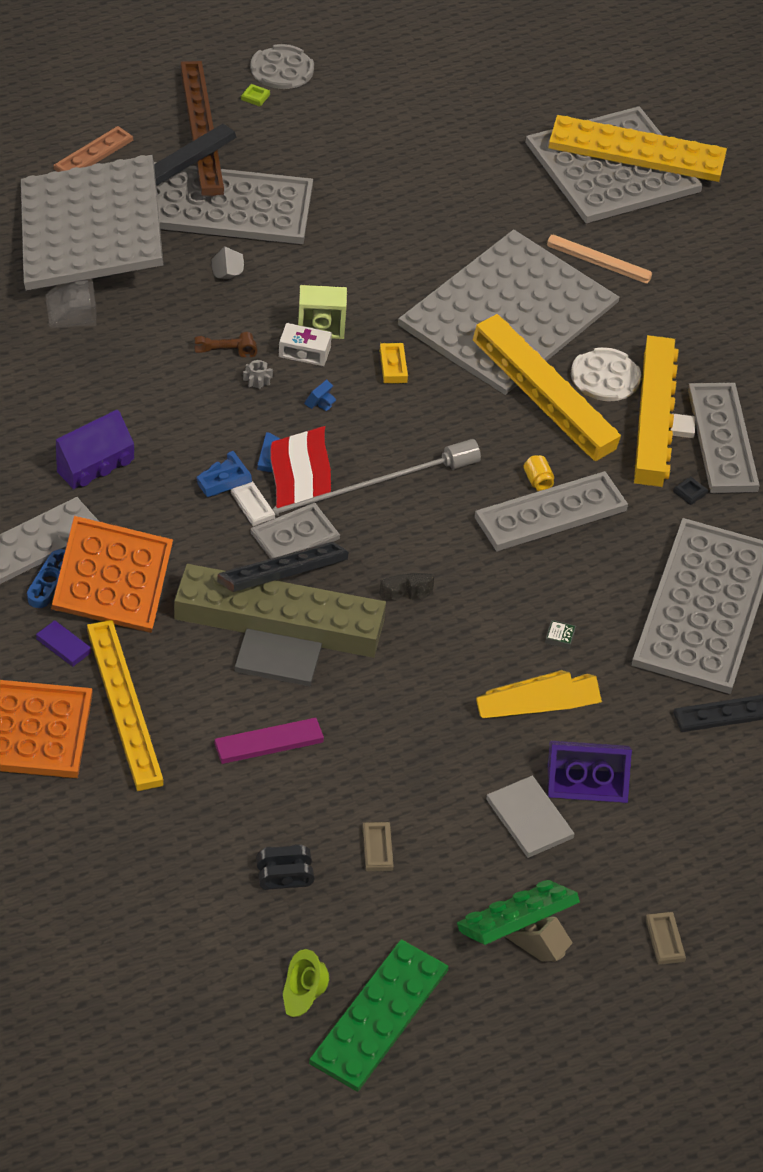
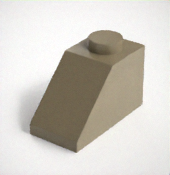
[505,917,573,962]

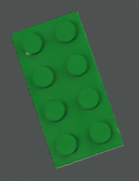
[457,880,580,945]

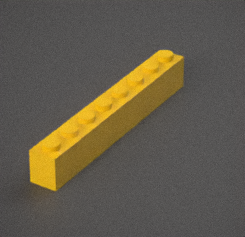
[473,314,621,461]
[634,335,679,487]

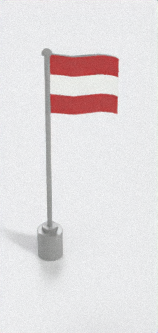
[270,426,481,516]

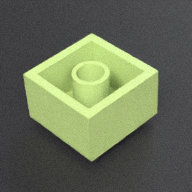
[298,285,347,339]

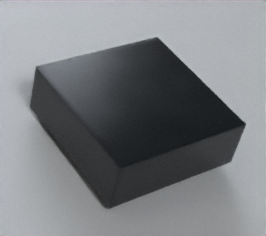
[673,476,708,505]

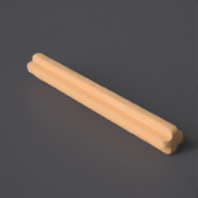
[547,235,652,283]

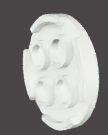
[571,348,641,401]

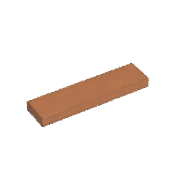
[54,126,133,172]

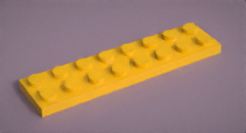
[548,115,727,182]

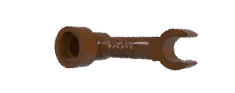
[194,332,257,357]

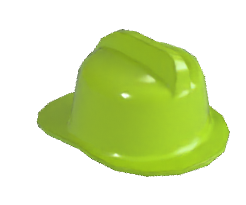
[283,949,329,1017]

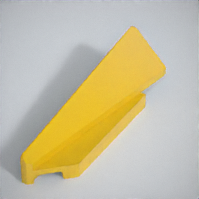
[476,670,602,718]

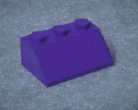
[56,410,134,489]
[548,741,632,803]

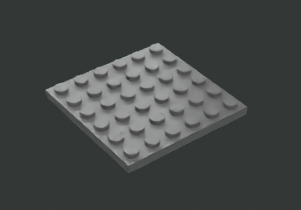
[526,106,702,223]

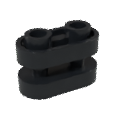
[256,844,315,890]

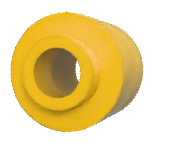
[524,455,554,491]

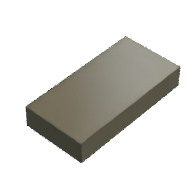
[363,822,394,871]
[645,912,686,965]

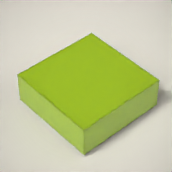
[241,84,270,107]

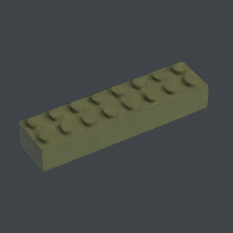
[174,564,386,658]

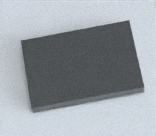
[235,629,322,687]

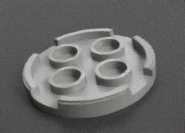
[251,44,314,89]

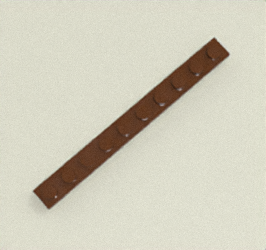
[180,61,224,196]

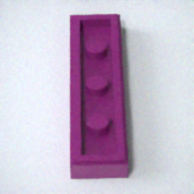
[215,718,324,764]

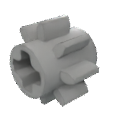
[243,360,273,389]

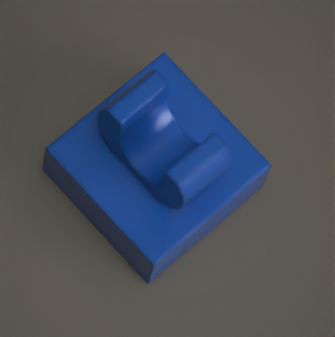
[304,380,336,411]

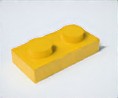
[380,343,408,383]

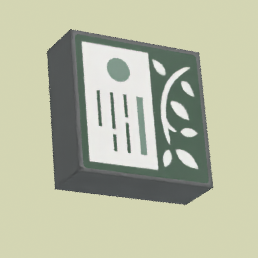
[545,620,576,649]

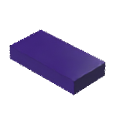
[36,620,91,667]

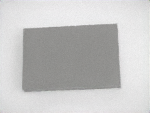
[251,503,340,559]
[486,775,574,858]

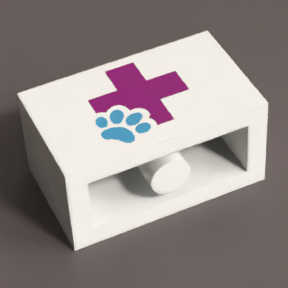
[279,323,332,366]

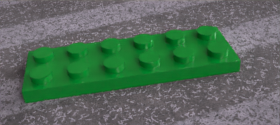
[309,939,449,1092]

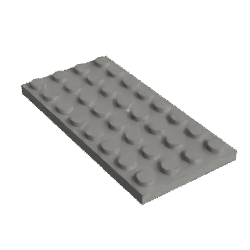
[154,162,313,244]
[632,518,763,694]

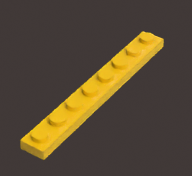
[87,620,163,791]

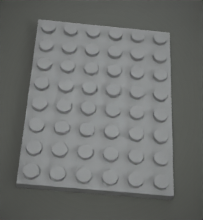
[21,155,163,290]
[398,229,619,395]

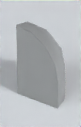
[211,246,244,279]

